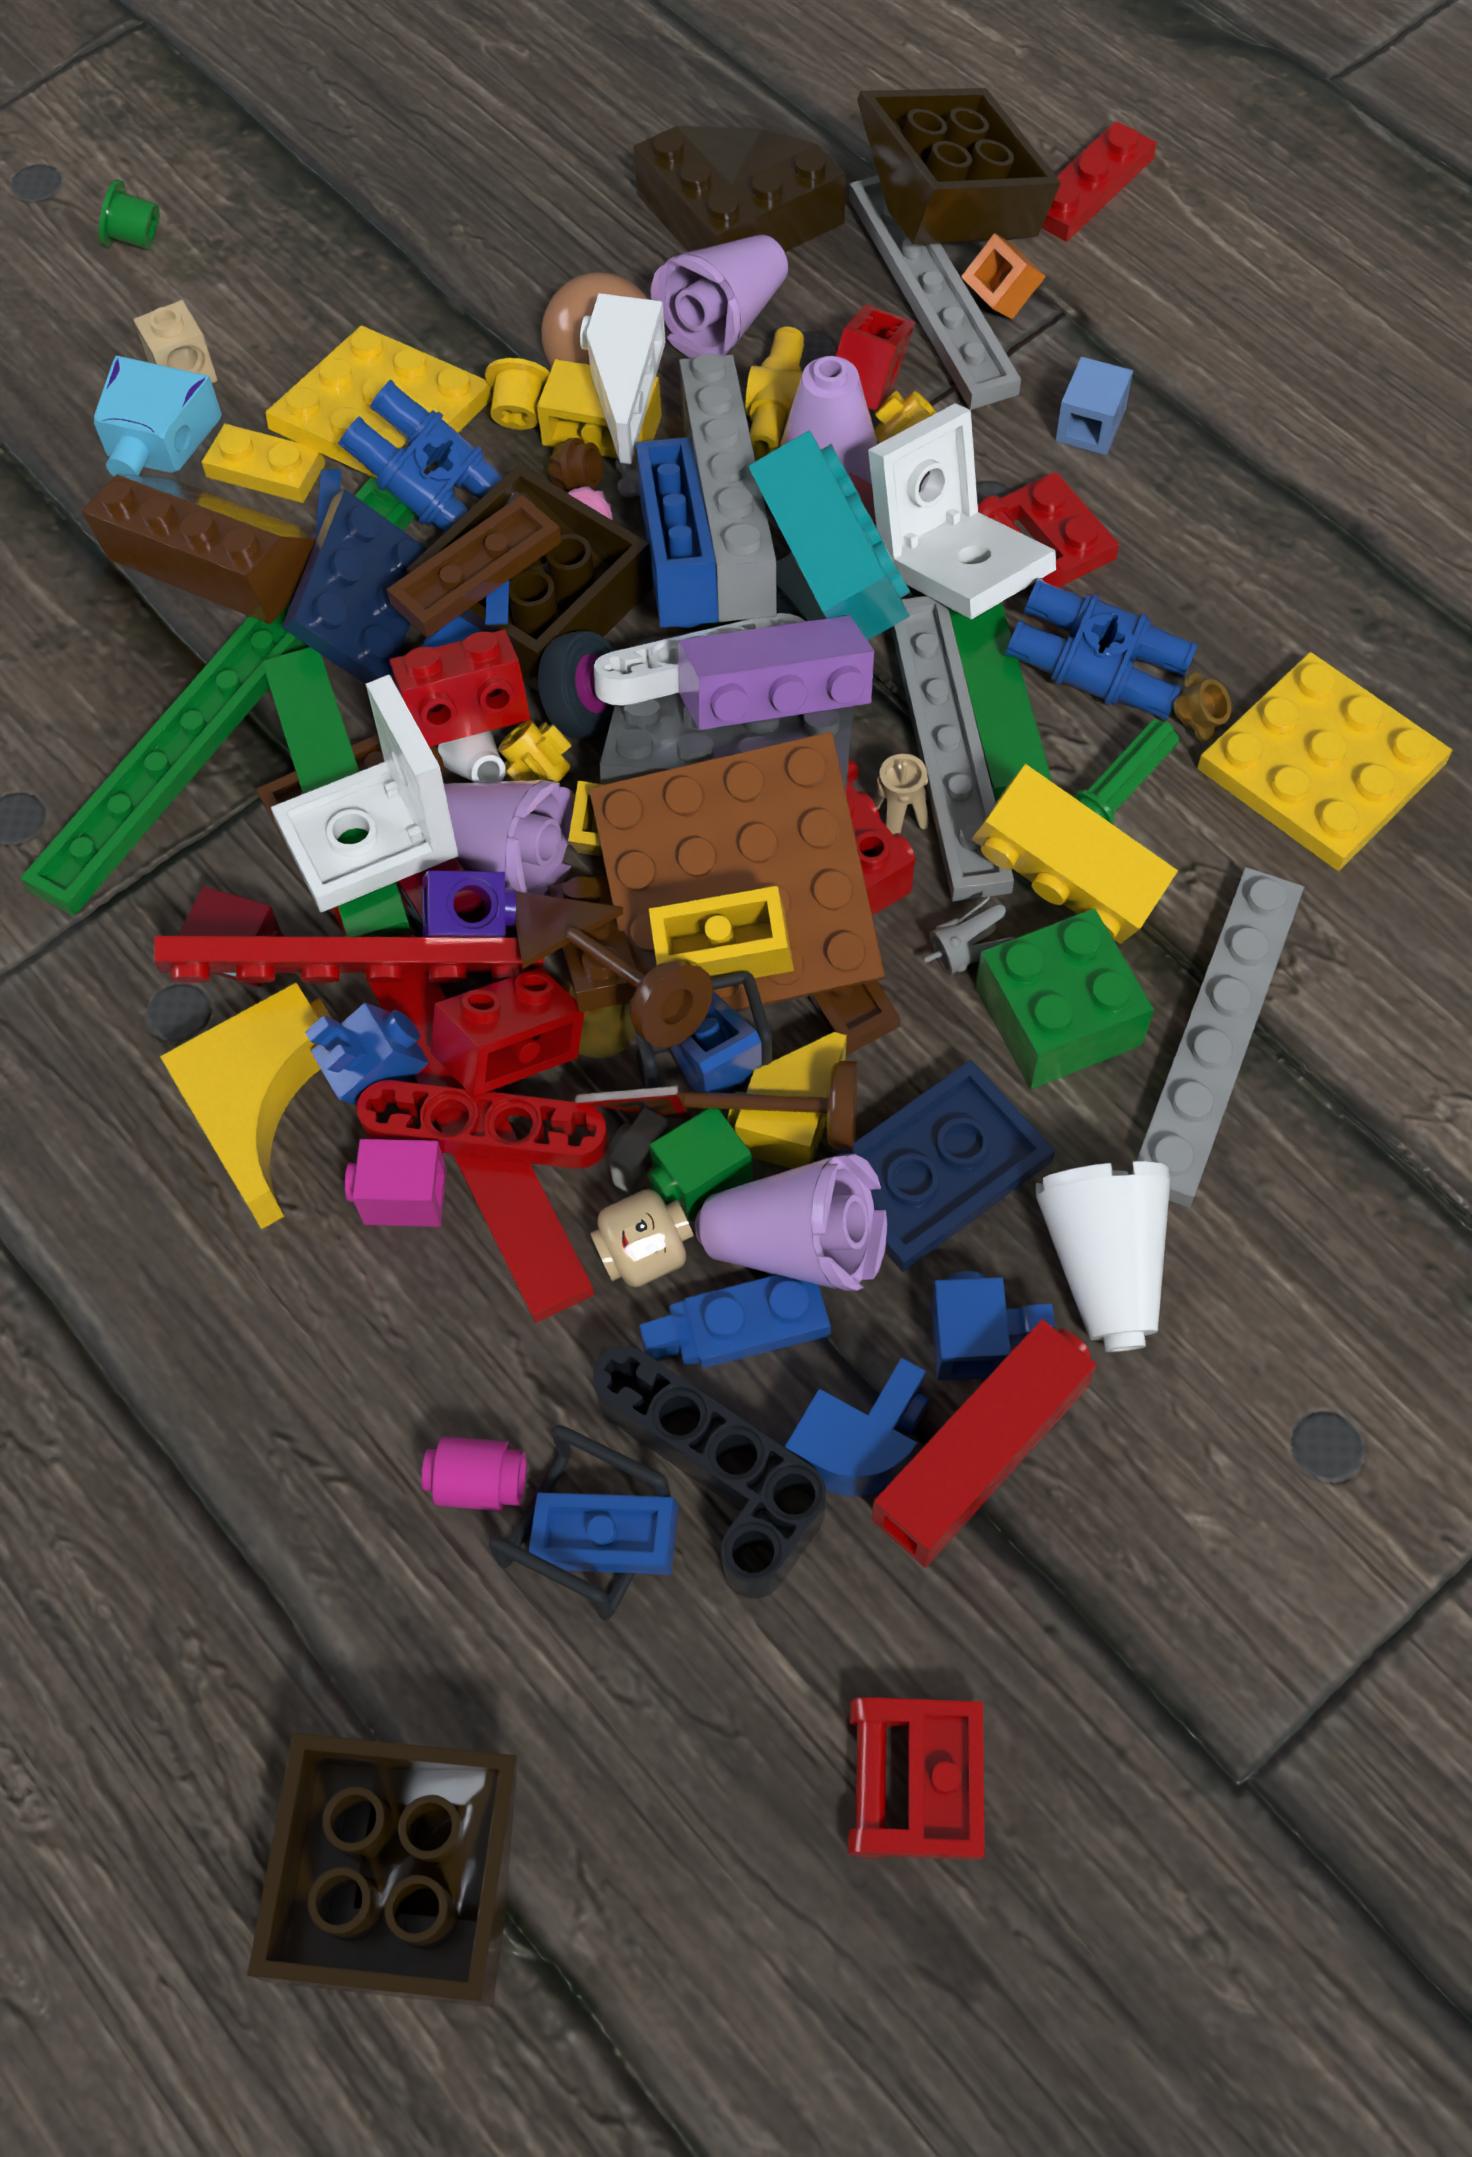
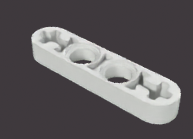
[594,613,806,705]

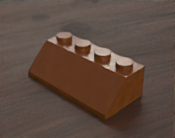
[81,474,319,625]

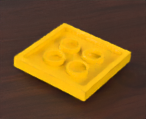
[265,325,492,479]
[1197,652,1453,872]

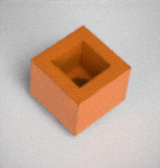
[961,233,1046,319]

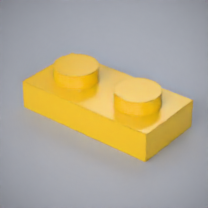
[201,423,326,503]

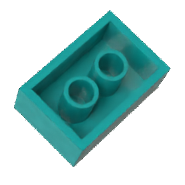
[748,430,910,641]

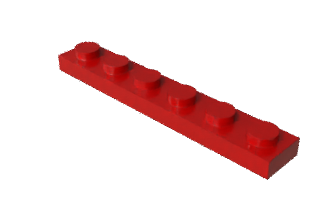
[154,936,544,983]

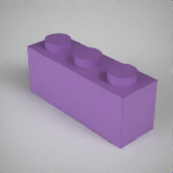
[678,615,874,730]

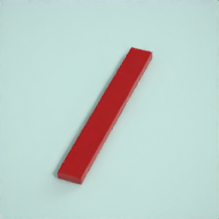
[333,906,595,1323]

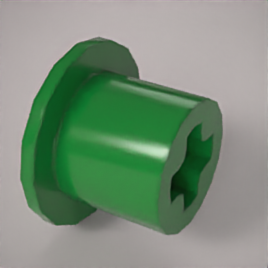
[98,179,160,250]

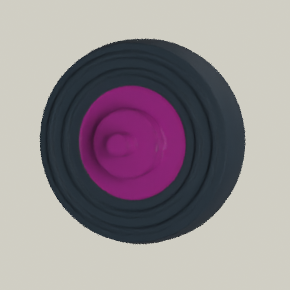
[538,631,615,739]

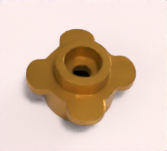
[1174,673,1232,742]

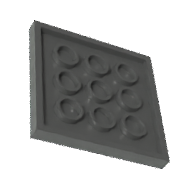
[600,636,854,791]

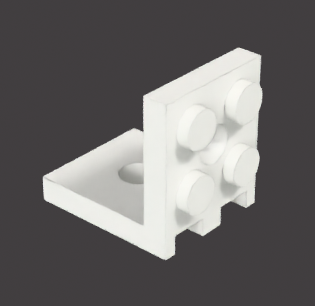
[868,403,1056,619]
[271,675,458,913]

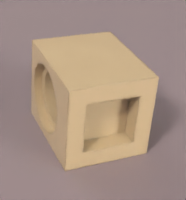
[133,300,218,383]

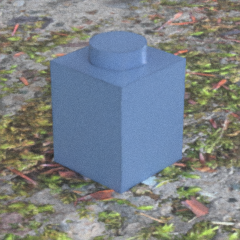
[1055,357,1133,455]

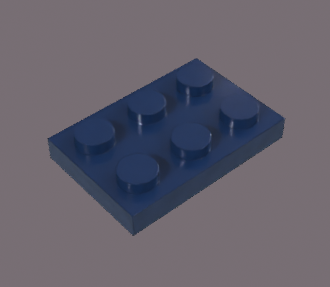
[282,489,427,684]
[838,1060,1055,1272]

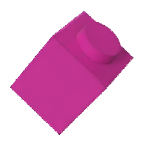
[345,1139,447,1227]

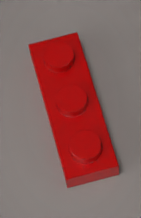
[1041,121,1157,242]

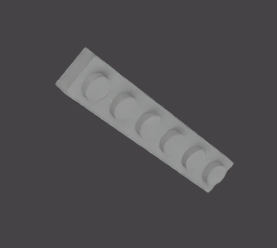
[849,175,1021,410]
[891,596,1014,902]
[1131,867,1305,1208]

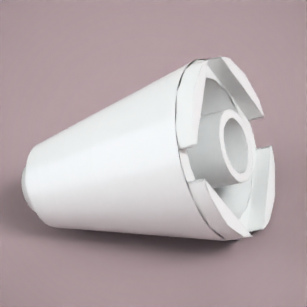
[1035,1161,1170,1352]

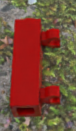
[872,1319,1097,1568]

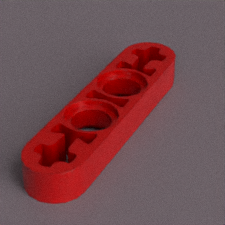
[357,1080,608,1169]

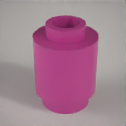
[421,1436,527,1512]

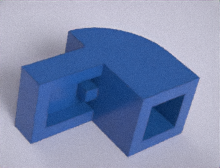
[785,1358,930,1496]

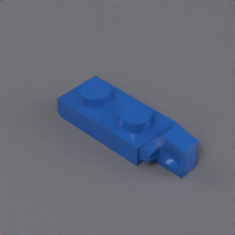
[639,1275,831,1369]

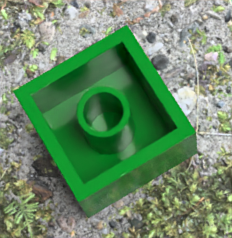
[975,908,1154,1090]

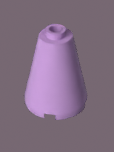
[650,235,788,358]
[779,356,878,484]
[444,780,575,896]
[695,1154,887,1291]

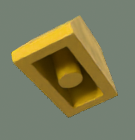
[727,1032,847,1169]

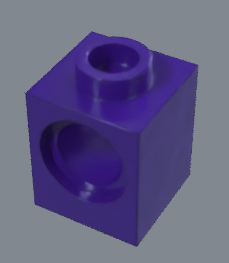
[422,871,516,938]

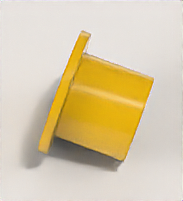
[485,358,550,430]

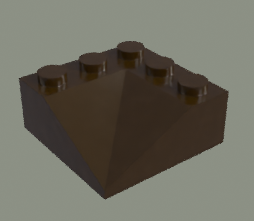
[857,88,1061,245]
[634,126,846,252]
[406,464,653,692]
[247,1732,518,2008]

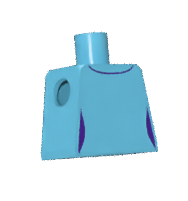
[94,355,222,477]

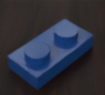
[529,1493,679,1575]

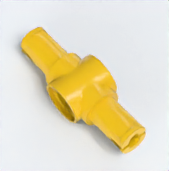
[745,326,804,461]

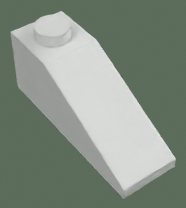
[580,293,666,464]

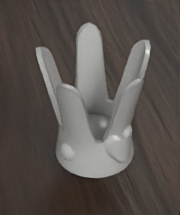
[923,895,1015,976]

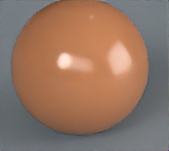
[541,272,648,368]

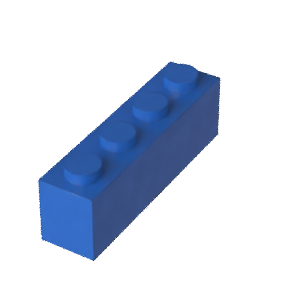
[636,437,719,628]

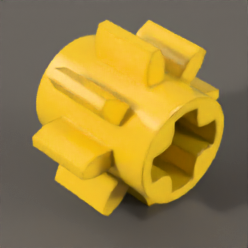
[874,391,937,443]
[498,720,572,783]

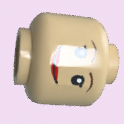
[590,1189,694,1288]

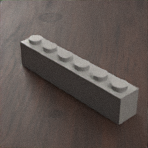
[679,354,777,622]

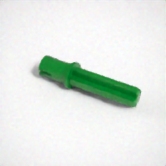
[1073,719,1179,824]

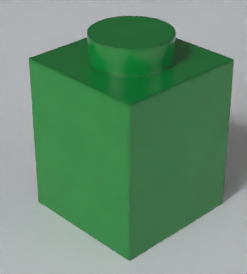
[647,1108,753,1220]

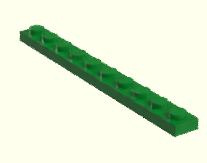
[20,477,417,916]

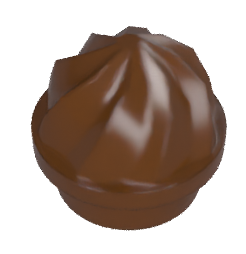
[547,438,603,492]

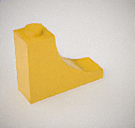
[160,983,332,1230]

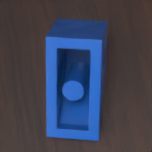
[670,991,762,1093]

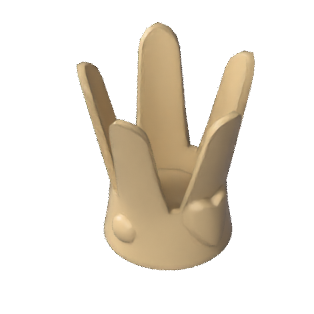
[873,754,929,835]

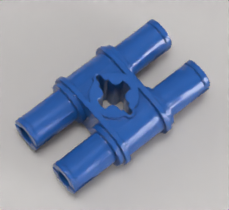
[338,379,504,533]
[1005,578,1198,721]

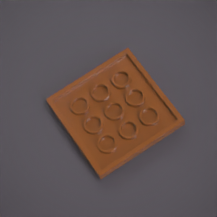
[589,732,886,1012]

